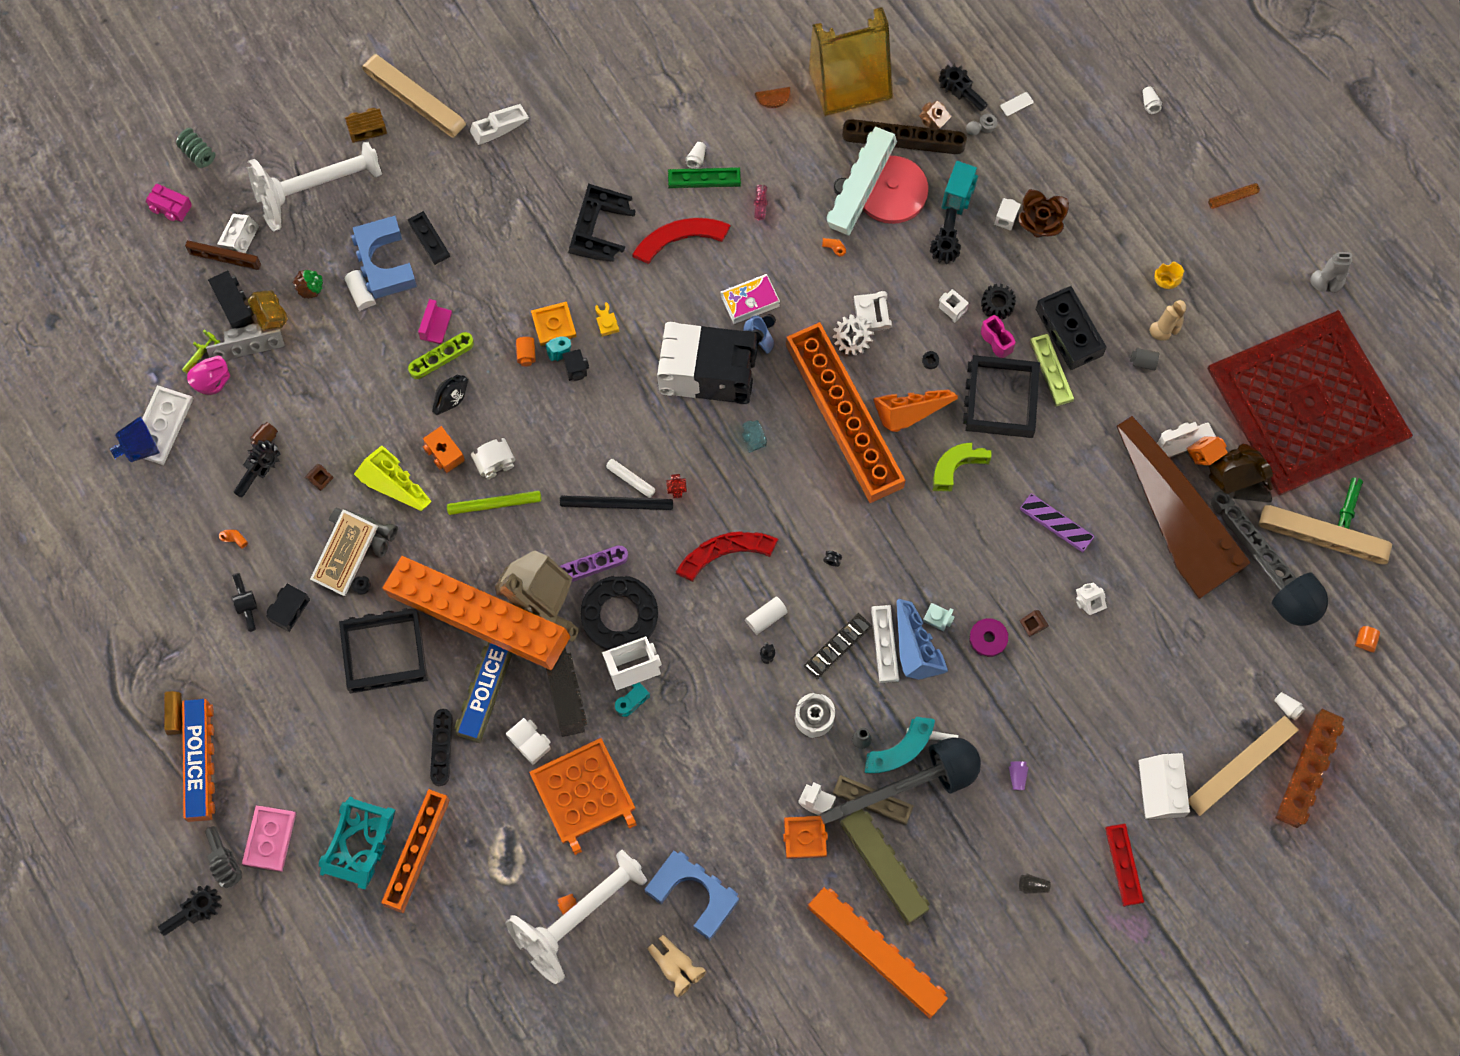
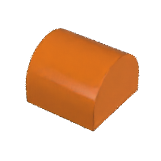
[1355,626,1380,653]

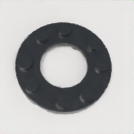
[580,576,658,650]

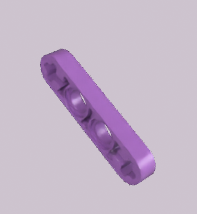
[560,546,628,582]

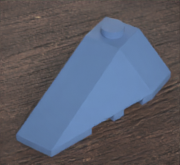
[897,599,948,680]

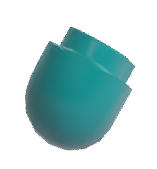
[546,336,571,362]

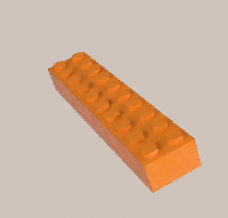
[786,322,906,503]
[382,556,571,671]

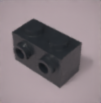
[266,583,310,632]

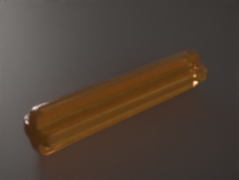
[1208,183,1260,209]

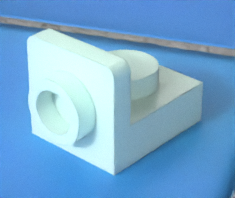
[923,603,955,631]

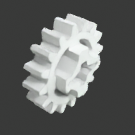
[833,315,874,355]

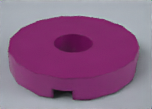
[969,618,1008,657]

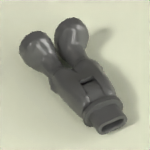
[329,508,398,558]

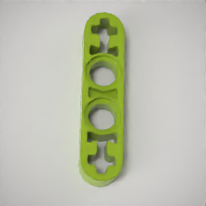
[408,332,474,379]

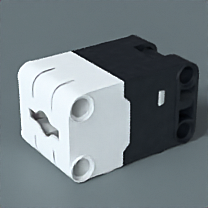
[657,322,758,404]

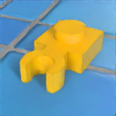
[595,302,619,337]

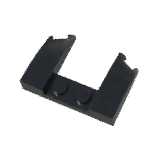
[568,183,636,262]

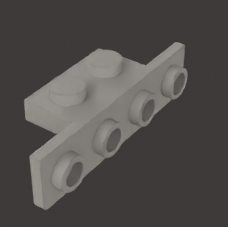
[206,323,285,360]

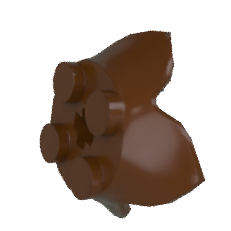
[1018,189,1069,238]

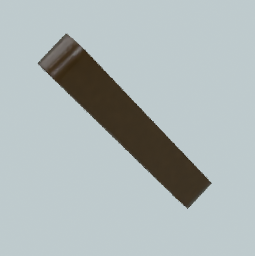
[842,119,967,154]

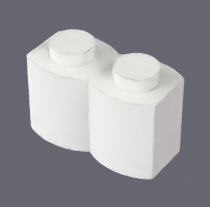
[506,718,551,765]

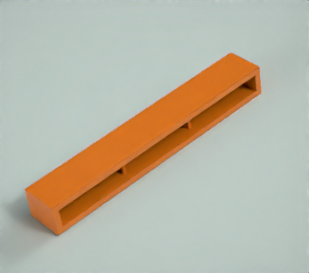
[807,887,948,1019]

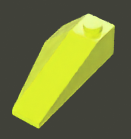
[354,445,432,511]

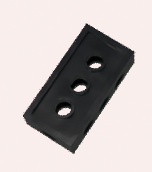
[1035,286,1107,371]

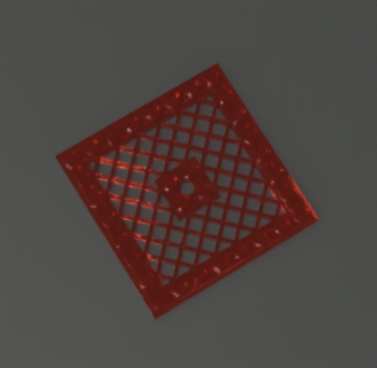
[1207,310,1413,496]

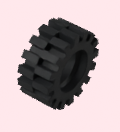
[981,284,1016,319]

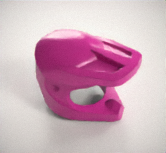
[187,356,231,395]

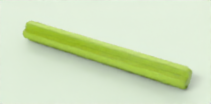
[447,491,541,515]

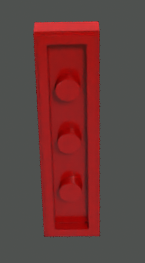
[1105,823,1144,907]

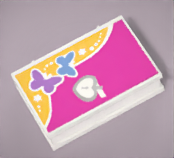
[720,274,780,324]

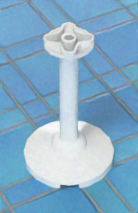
[247,142,382,232]
[505,850,647,984]

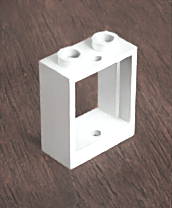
[602,637,662,690]

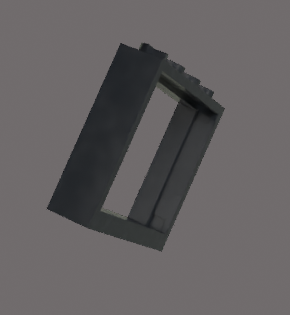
[963,355,1040,438]
[339,608,428,694]

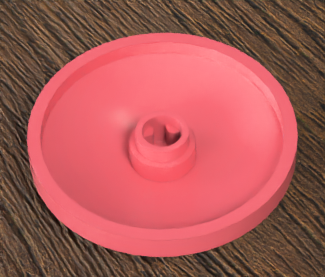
[863,156,928,224]

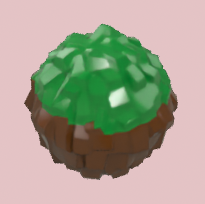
[292,269,323,299]

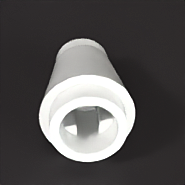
[1142,87,1162,114]
[686,142,706,169]
[1274,692,1305,720]

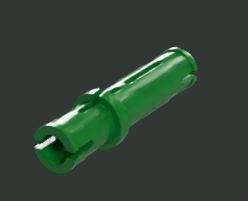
[1338,478,1363,529]

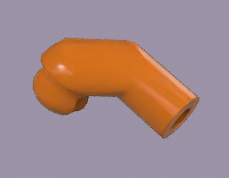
[822,238,846,257]

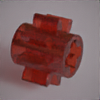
[666,474,687,498]

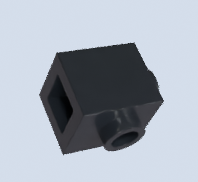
[562,349,589,381]

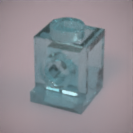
[742,420,767,453]

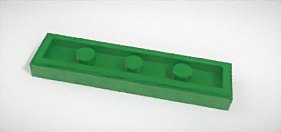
[668,167,741,188]

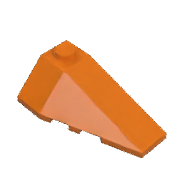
[874,390,958,432]

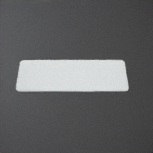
[1000,92,1034,116]

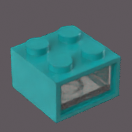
[941,161,979,215]

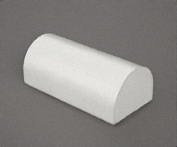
[344,270,376,311]
[745,597,787,636]

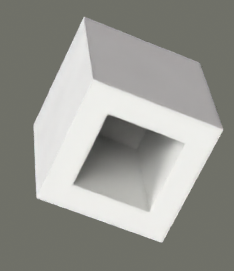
[994,198,1021,230]

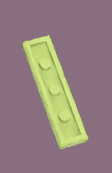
[1030,334,1074,406]

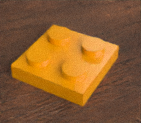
[531,301,577,346]

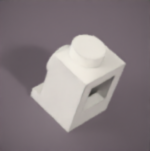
[939,289,969,323]

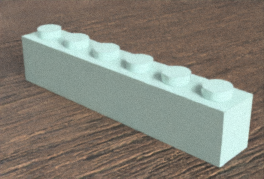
[827,127,897,236]

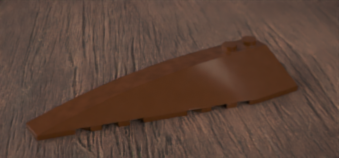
[1116,416,1251,599]

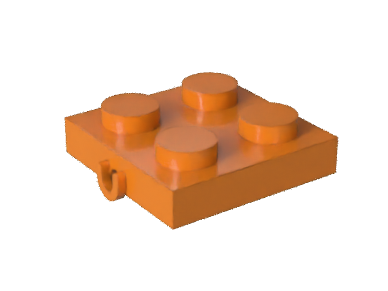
[783,816,828,859]

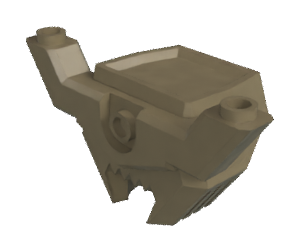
[495,550,579,642]

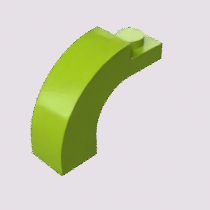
[933,443,991,491]

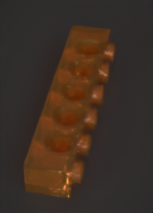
[1275,709,1345,828]

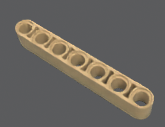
[362,54,466,138]
[1259,505,1392,564]
[1188,716,1299,816]

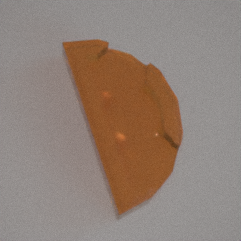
[755,87,790,108]

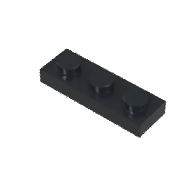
[408,211,450,265]

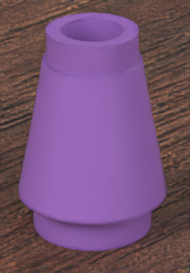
[1009,761,1029,790]

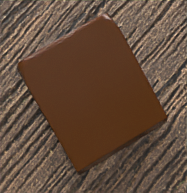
[304,464,334,491]
[1019,610,1049,637]

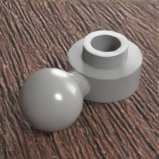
[966,114,997,136]

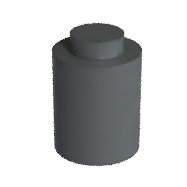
[1130,348,1159,371]

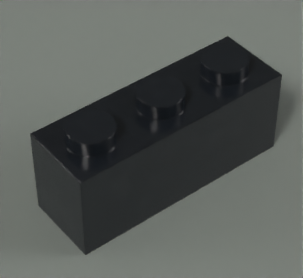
[208,270,255,329]

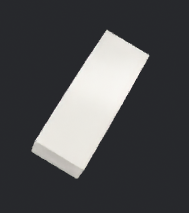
[470,104,529,145]

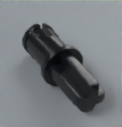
[760,642,776,664]

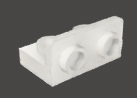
[217,214,259,253]

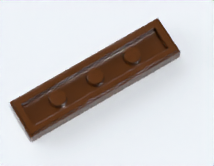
[185,240,261,270]

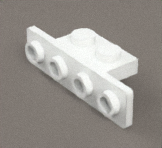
[1157,422,1216,458]

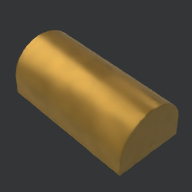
[164,691,182,735]

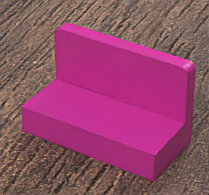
[418,299,452,344]

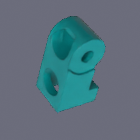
[615,682,650,717]

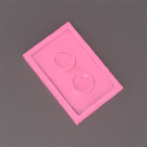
[242,805,296,872]

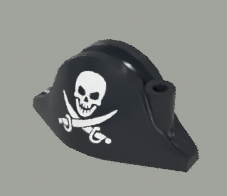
[432,375,468,415]

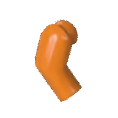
[219,530,248,549]

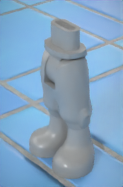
[1310,252,1352,292]

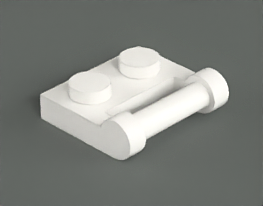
[854,291,892,331]

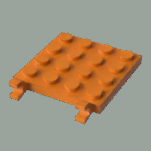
[529,738,637,855]

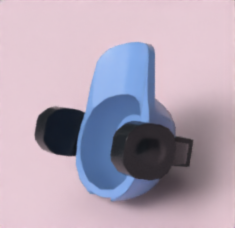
[743,314,776,354]

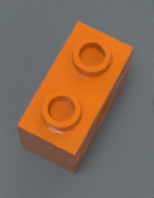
[423,426,465,474]
[1186,436,1228,465]

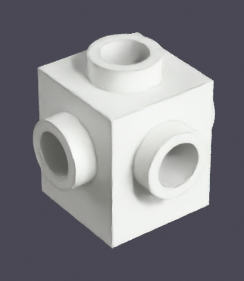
[1076,583,1107,615]

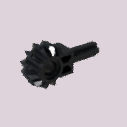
[938,63,988,111]
[930,207,961,265]
[234,440,281,497]
[158,885,222,936]

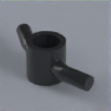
[232,573,257,632]

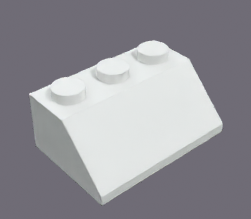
[1139,753,1190,819]

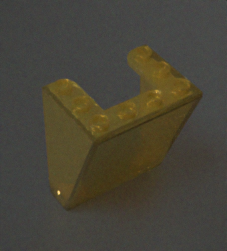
[809,7,893,116]

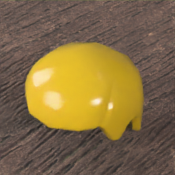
[1154,261,1184,289]

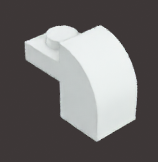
[798,783,836,816]

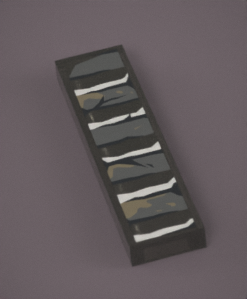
[804,613,872,680]

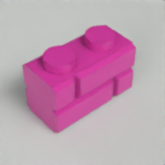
[146,184,192,222]

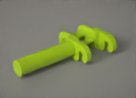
[182,330,220,374]

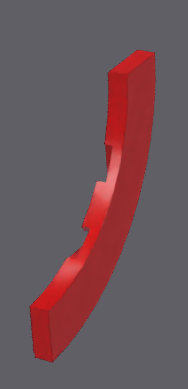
[632,218,731,264]
[676,531,779,582]

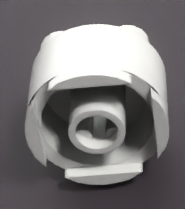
[471,438,515,480]
[795,693,835,738]

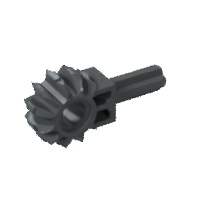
[205,826,242,889]

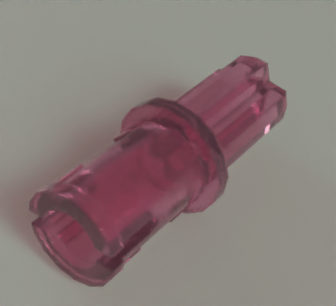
[753,185,768,220]

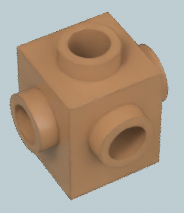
[919,100,952,129]

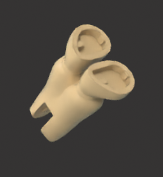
[1150,300,1186,340]
[647,935,707,997]

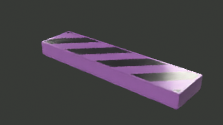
[1020,493,1094,553]

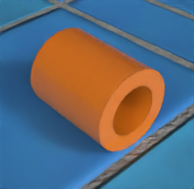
[516,337,536,367]

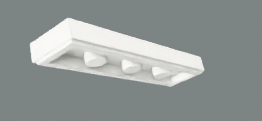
[871,605,899,683]

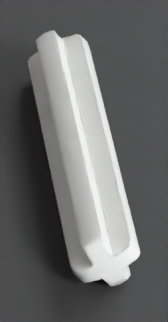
[606,459,655,498]

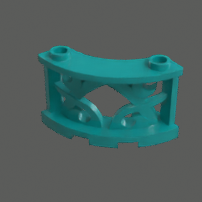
[864,717,935,773]
[318,797,396,889]

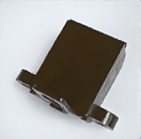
[1209,444,1273,494]

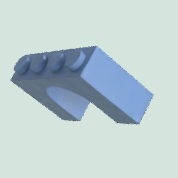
[351,216,417,299]
[645,851,739,941]

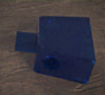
[109,416,160,462]

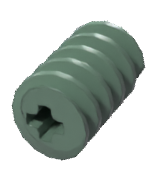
[176,128,216,168]

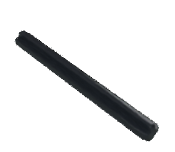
[560,495,673,510]

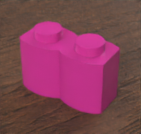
[981,315,1015,358]

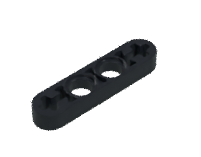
[430,709,453,786]

